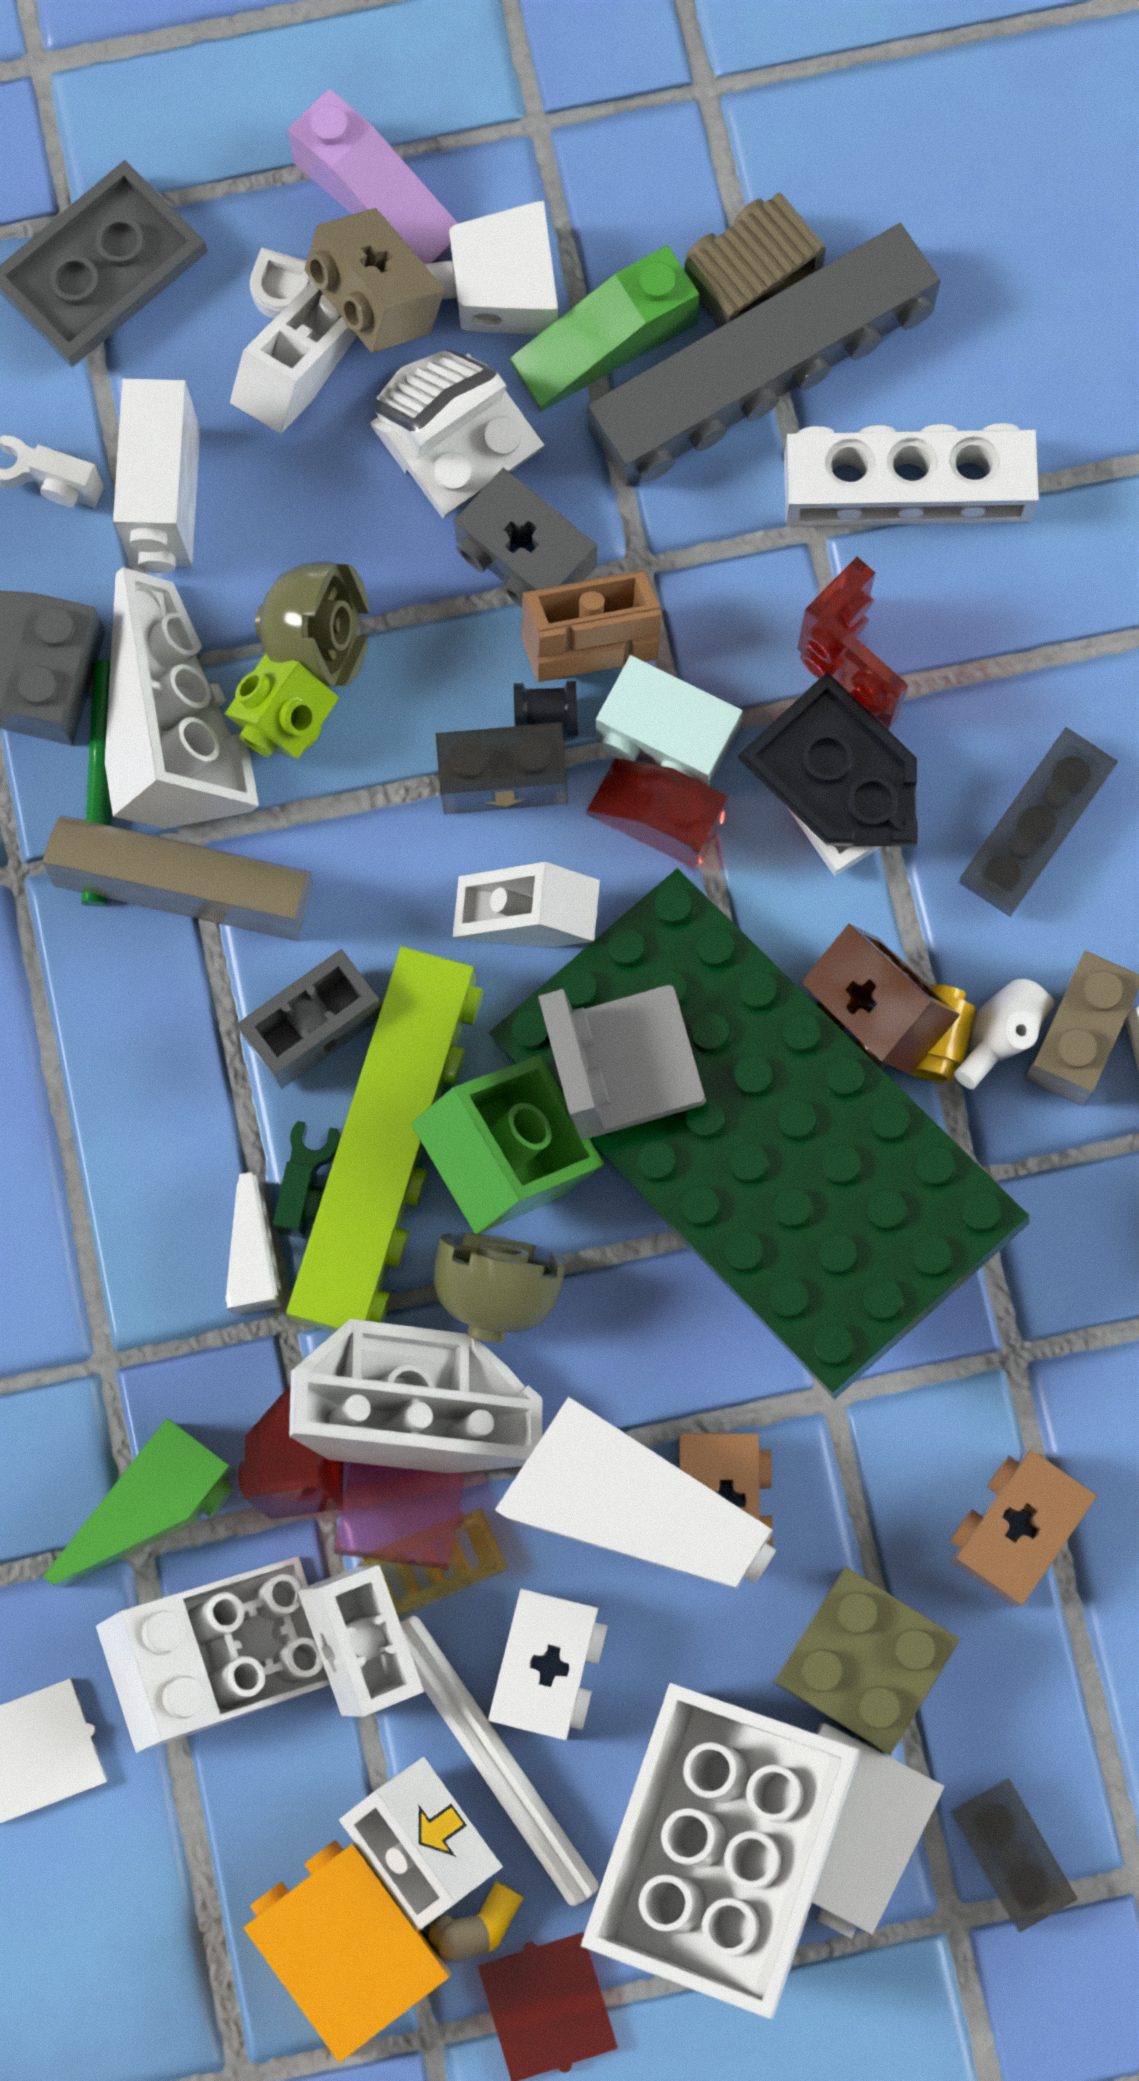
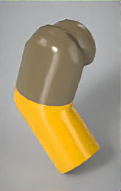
[428,1881,524,1962]

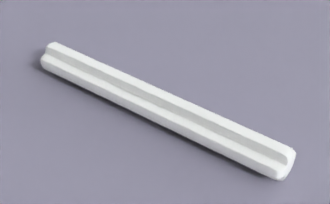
[400,1615,599,1906]

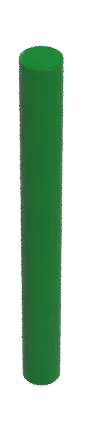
[81,660,111,906]

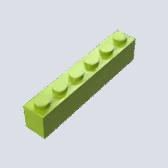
[286,946,484,1333]

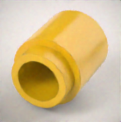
[904,984,976,1083]

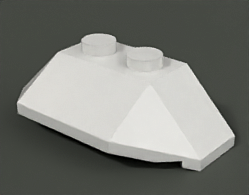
[289,1319,542,1474]

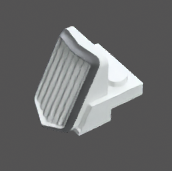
[370,350,544,519]

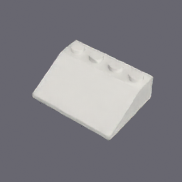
[581,1683,861,2019]

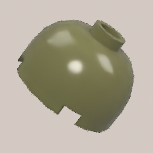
[255,561,369,688]
[434,1233,567,1343]

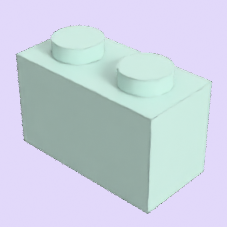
[596,655,743,793]

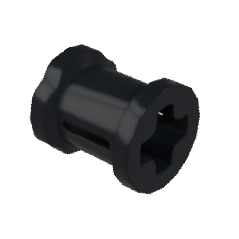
[514,681,578,739]

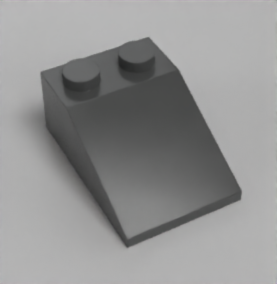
[0,590,106,746]

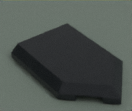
[738,671,918,847]

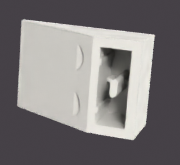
[96,1556,330,1753]

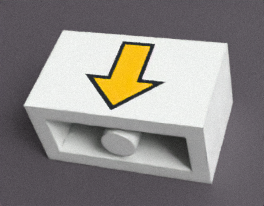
[339,1757,502,1932]

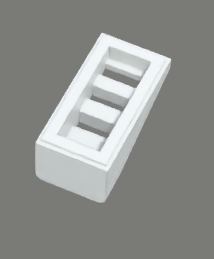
[226,1172,284,1315]

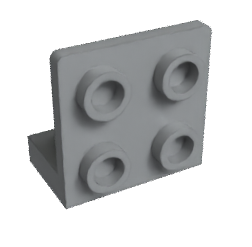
[538,985,706,1140]

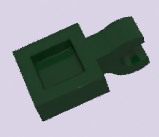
[273,1121,341,1239]

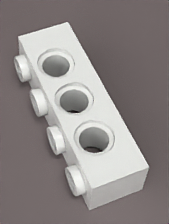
[784,423,1039,526]

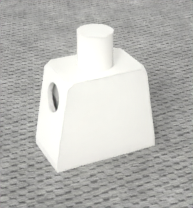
[424,201,558,334]

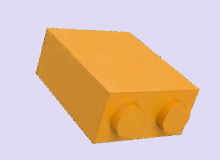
[243,1840,452,2063]

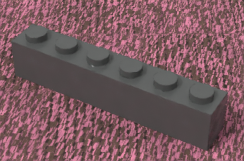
[587,222,941,487]

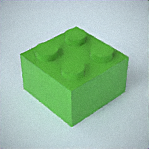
[411,1054,605,1235]

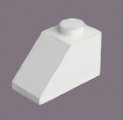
[452,862,600,948]

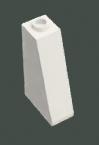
[495,1397,777,1589]

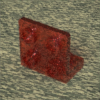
[797,556,908,729]

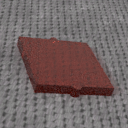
[478,1931,618,2081]

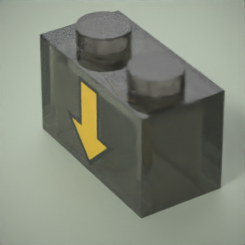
[435,722,568,815]

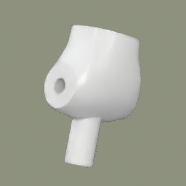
[954,979,1055,1089]

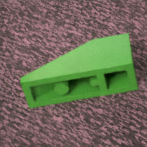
[510,245,699,411]
[43,1418,236,1587]

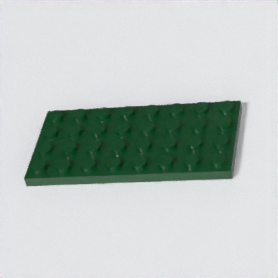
[488,868,1030,1400]

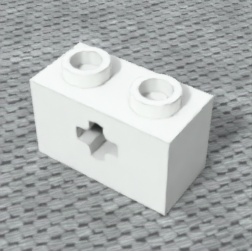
[297,1564,424,1717]
[488,1589,608,1740]

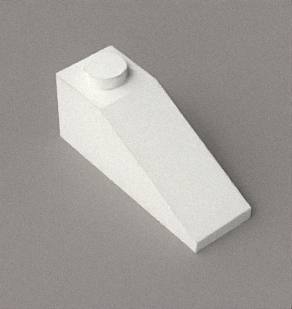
[230,282,357,434]

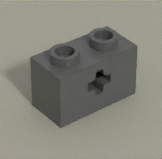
[454,467,597,608]
[237,948,382,1089]

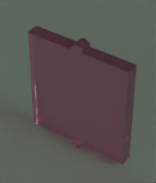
[334,1462,465,1570]

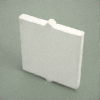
[0,1678,108,1824]

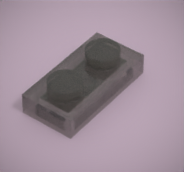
[949,1778,1078,1933]

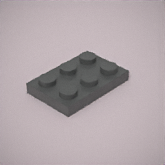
[0,160,208,368]

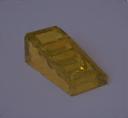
[357,1508,508,1619]

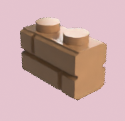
[521,570,661,683]

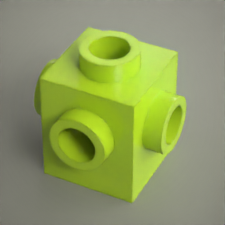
[224,653,339,759]

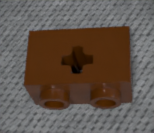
[801,923,960,1074]

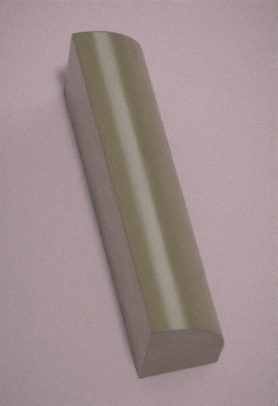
[42,815,313,941]

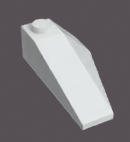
[105,567,259,829]

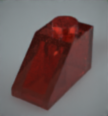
[586,758,728,870]
[238,1384,344,1520]

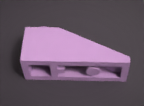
[287,88,458,264]

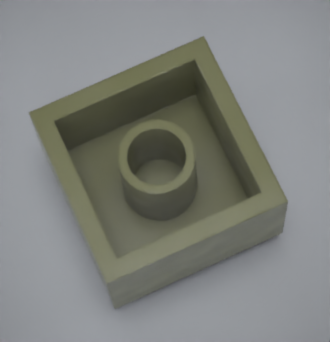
[772,1567,961,1755]

